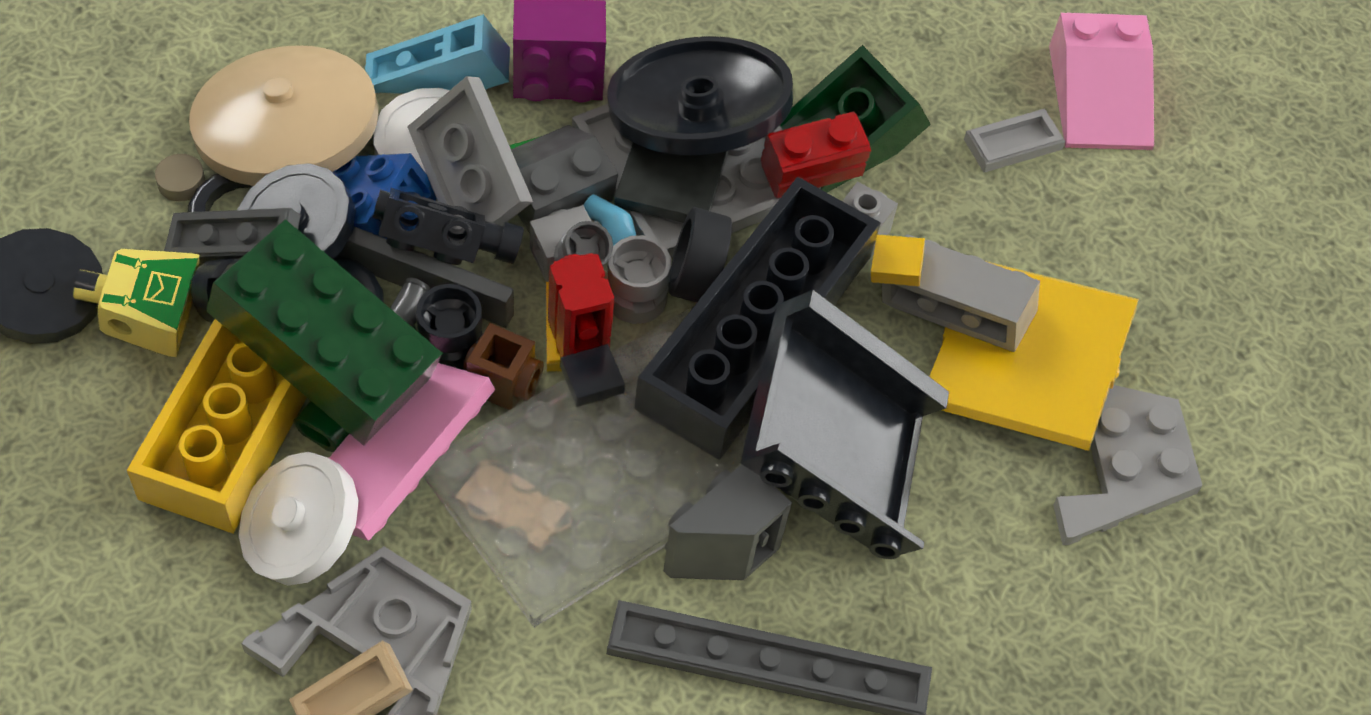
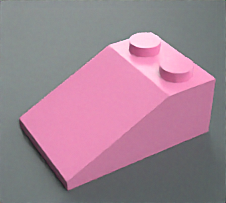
[1049,12,1154,150]

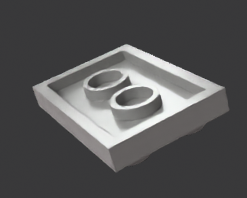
[407,76,533,229]

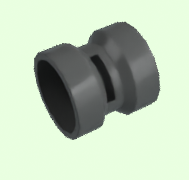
[554,221,613,266]

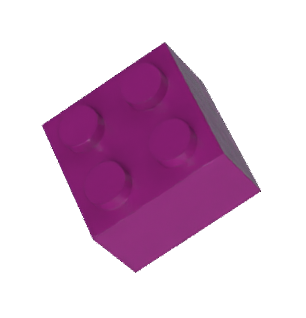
[513,0,606,103]

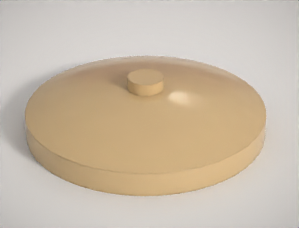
[189,45,378,186]

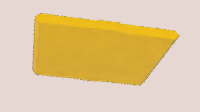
[929,261,1139,451]

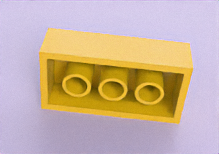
[127,319,307,534]

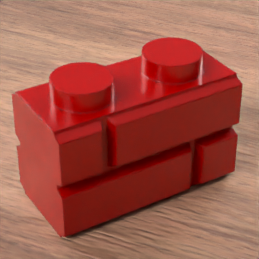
[761,112,871,199]
[548,253,614,357]

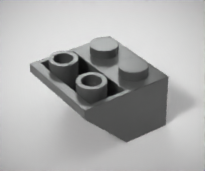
[663,464,792,580]

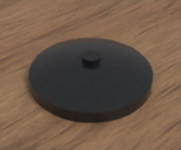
[607,36,794,155]

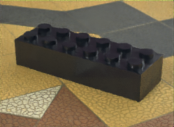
[634,177,881,460]

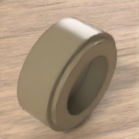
[155,154,205,201]

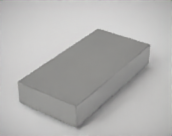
[964,108,1065,173]

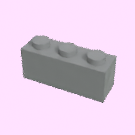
[882,234,1040,352]

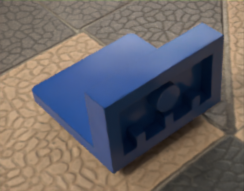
[333,153,437,239]

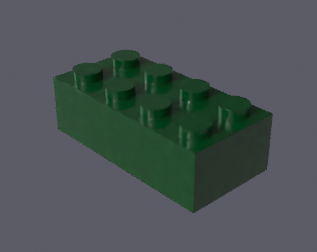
[207,219,443,446]

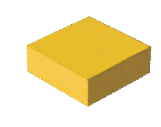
[871,235,925,286]

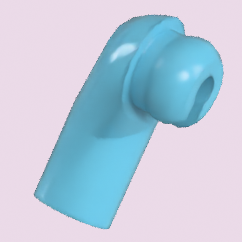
[584,194,637,246]

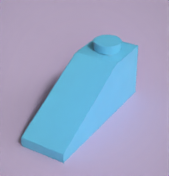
[365,14,510,94]

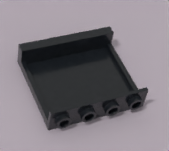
[740,290,949,559]

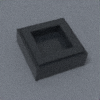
[560,344,625,407]

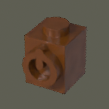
[463,323,544,412]

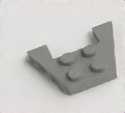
[1053,385,1202,545]
[241,546,472,715]

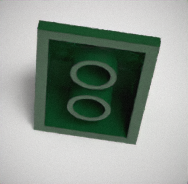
[780,45,931,193]

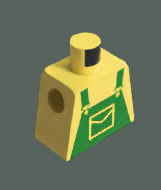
[73,249,199,357]

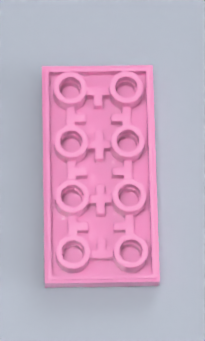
[329,363,495,541]

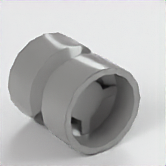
[607,235,671,324]

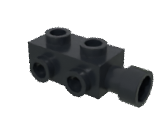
[372,188,524,265]

